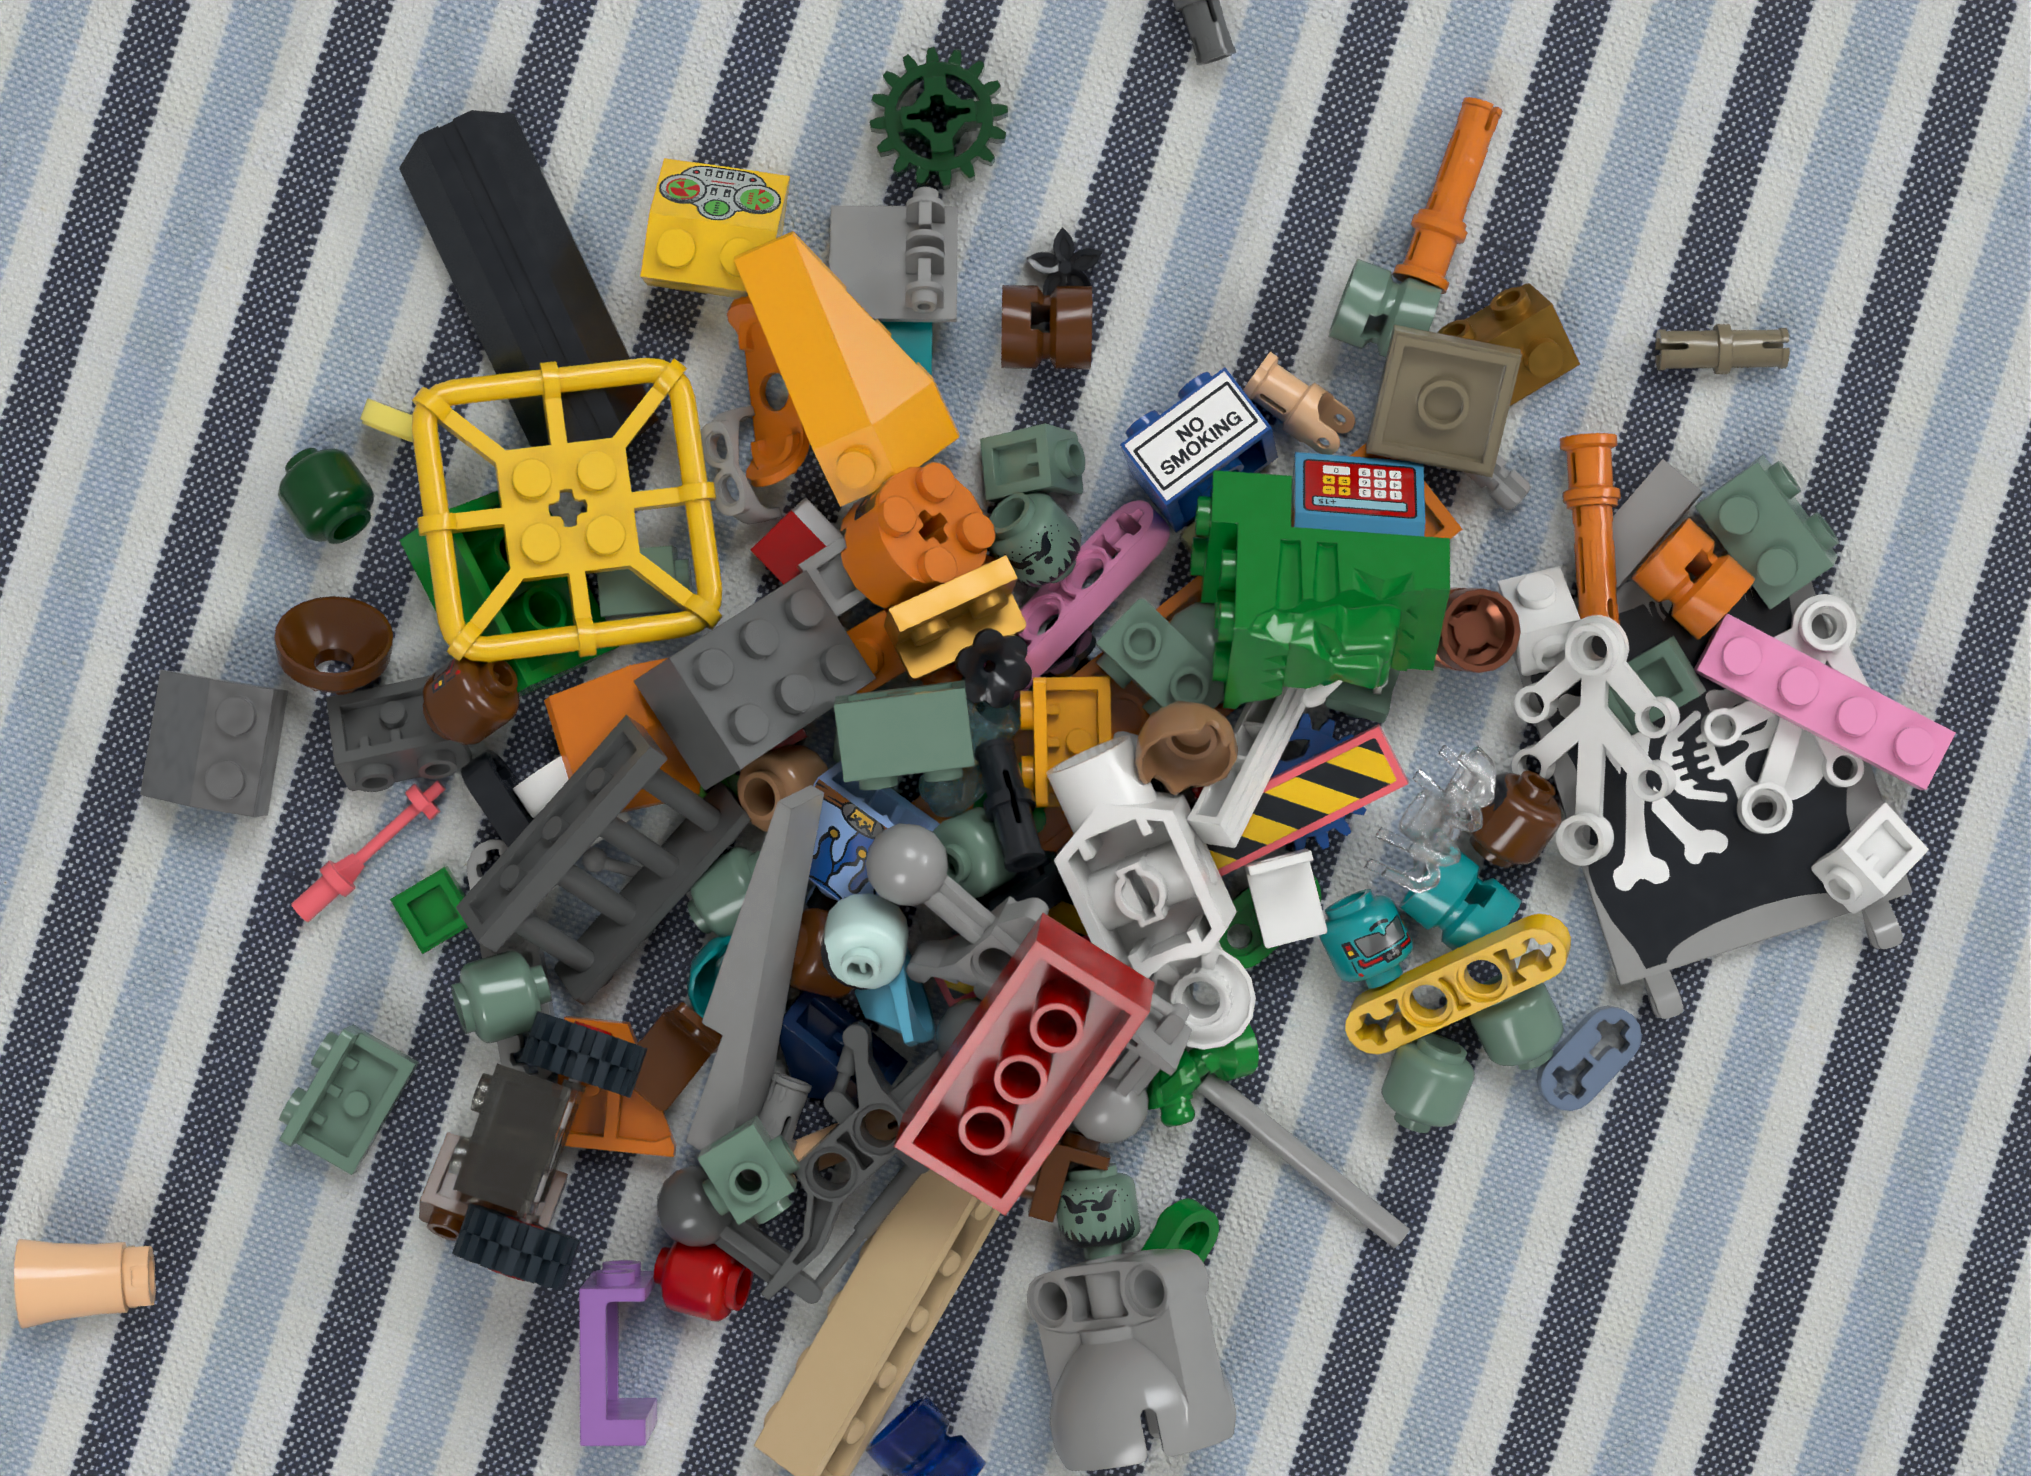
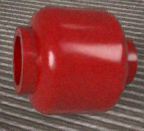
[653,1241,753,1322]

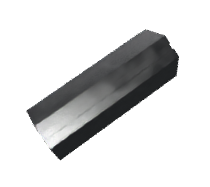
[399,110,659,447]

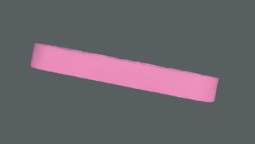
[984,500,1170,700]

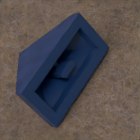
[779,990,909,1106]

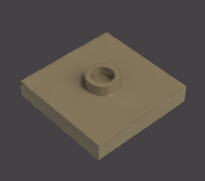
[1365,325,1522,478]

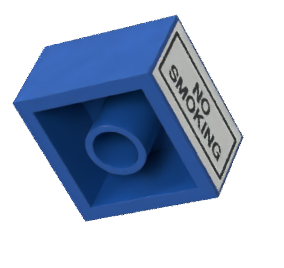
[1120,367,1278,533]

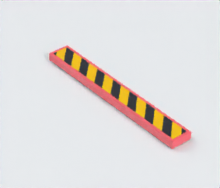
[934,724,1409,1007]

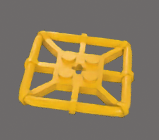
[411,358,722,662]

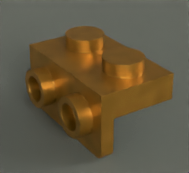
[1437,283,1580,406]

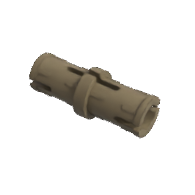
[1655,324,1790,374]

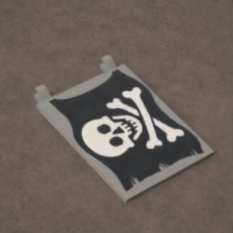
[1513,551,1912,1019]

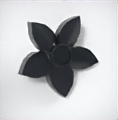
[1026,227,1103,295]

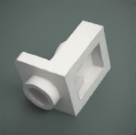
[1811,802,1929,914]

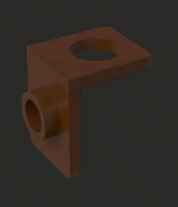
[634,1002,723,1111]

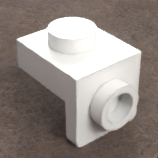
[1498,566,1580,676]

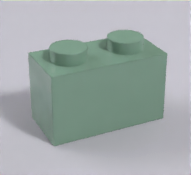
[834,680,975,790]

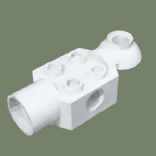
[1046,735,1256,1050]

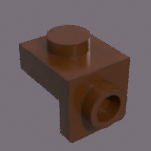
[1019,1129,1111,1223]

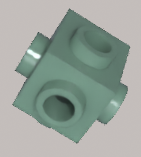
[697,1115,800,1225]

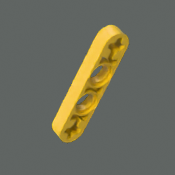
[1345,914,1571,1055]

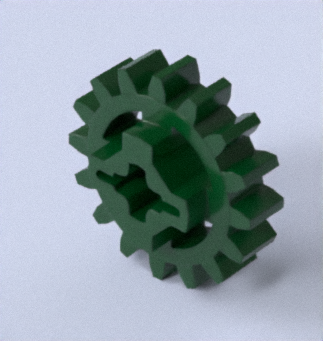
[870,47,1008,190]

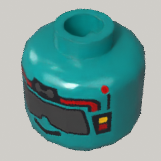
[1319,889,1413,989]

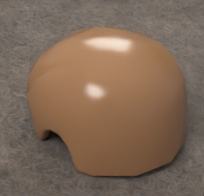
[1135,701,1238,795]

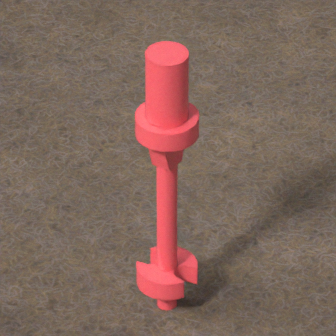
[291,780,446,922]

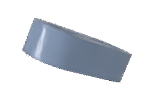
[1536,1005,1642,1111]

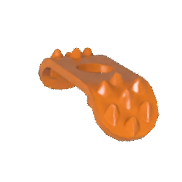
[727,296,810,487]

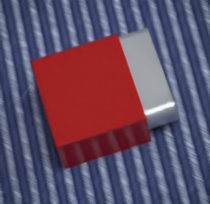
[750,497,843,585]

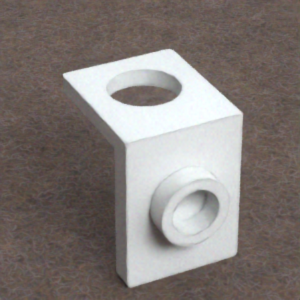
[1244,848,1327,948]

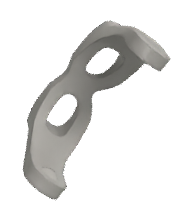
[701,406,782,525]

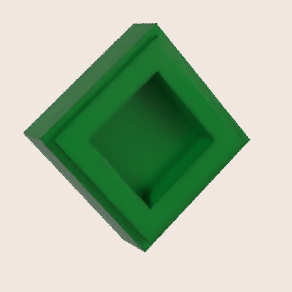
[390,866,469,954]

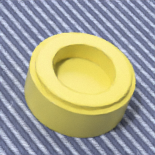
[360,398,413,442]

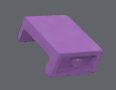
[579,1260,657,1446]

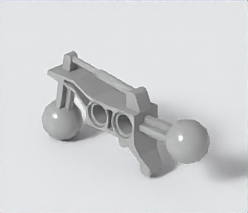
[866,823,1192,1144]

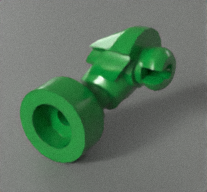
[1146,1024,1259,1127]

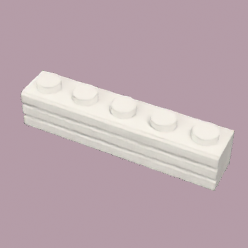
[1187,687,1306,848]

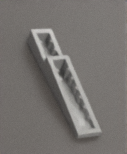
[686,785,824,1151]

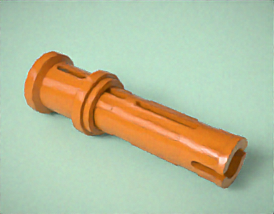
[1392,97,1503,294]
[1559,433,1621,625]

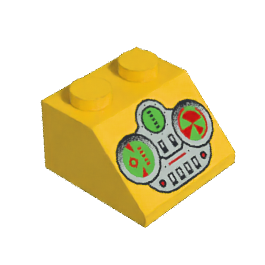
[640,158,790,298]

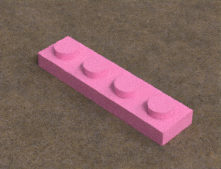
[1694,613,1956,790]

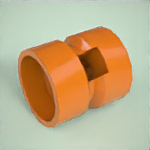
[1631,518,1755,640]

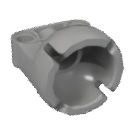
[1027,1249,1237,1471]

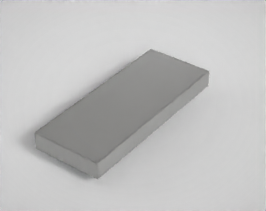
[1612,459,1703,589]

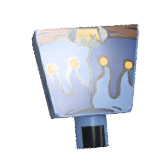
[806,761,940,911]

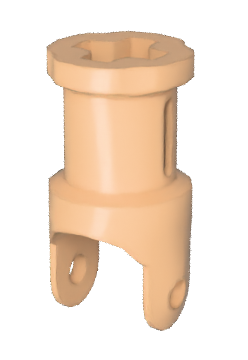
[1243,352,1356,455]

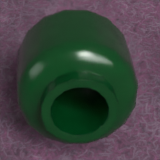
[278,448,375,544]

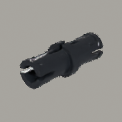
[974,738,1046,873]

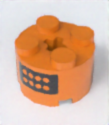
[840,462,995,609]

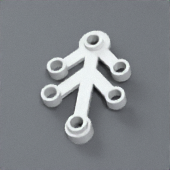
[1701,594,1870,834]
[1512,615,1680,866]

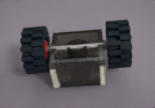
[448,1011,647,1291]

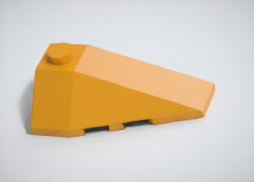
[734,231,960,507]

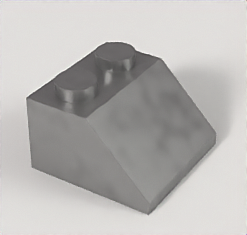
[140,670,288,817]

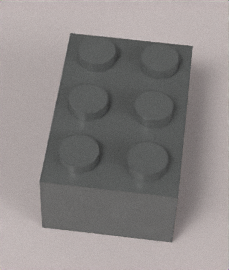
[634,570,876,791]

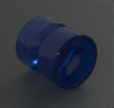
[865,1394,986,1476]

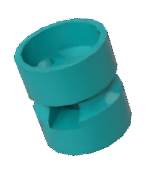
[1399,844,1521,964]

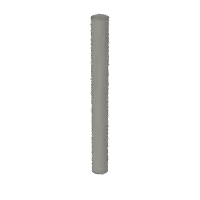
[1196,1072,1410,1248]

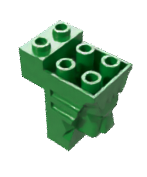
[1190,470,1450,709]

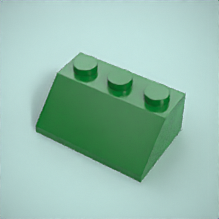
[399,490,619,697]

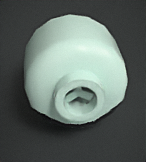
[820,893,909,990]

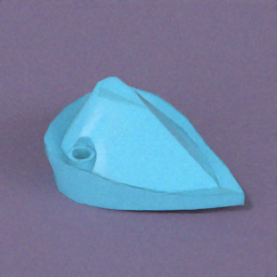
[854,947,936,1047]

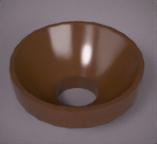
[274,596,393,695]

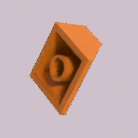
[544,658,701,813]

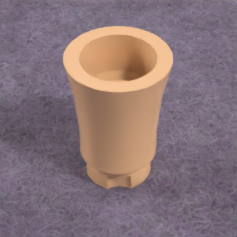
[14,1239,156,1329]

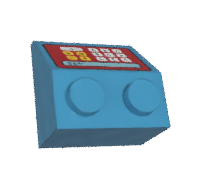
[1291,452,1425,536]

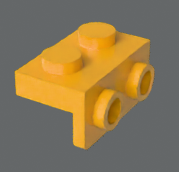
[1020,676,1112,808]

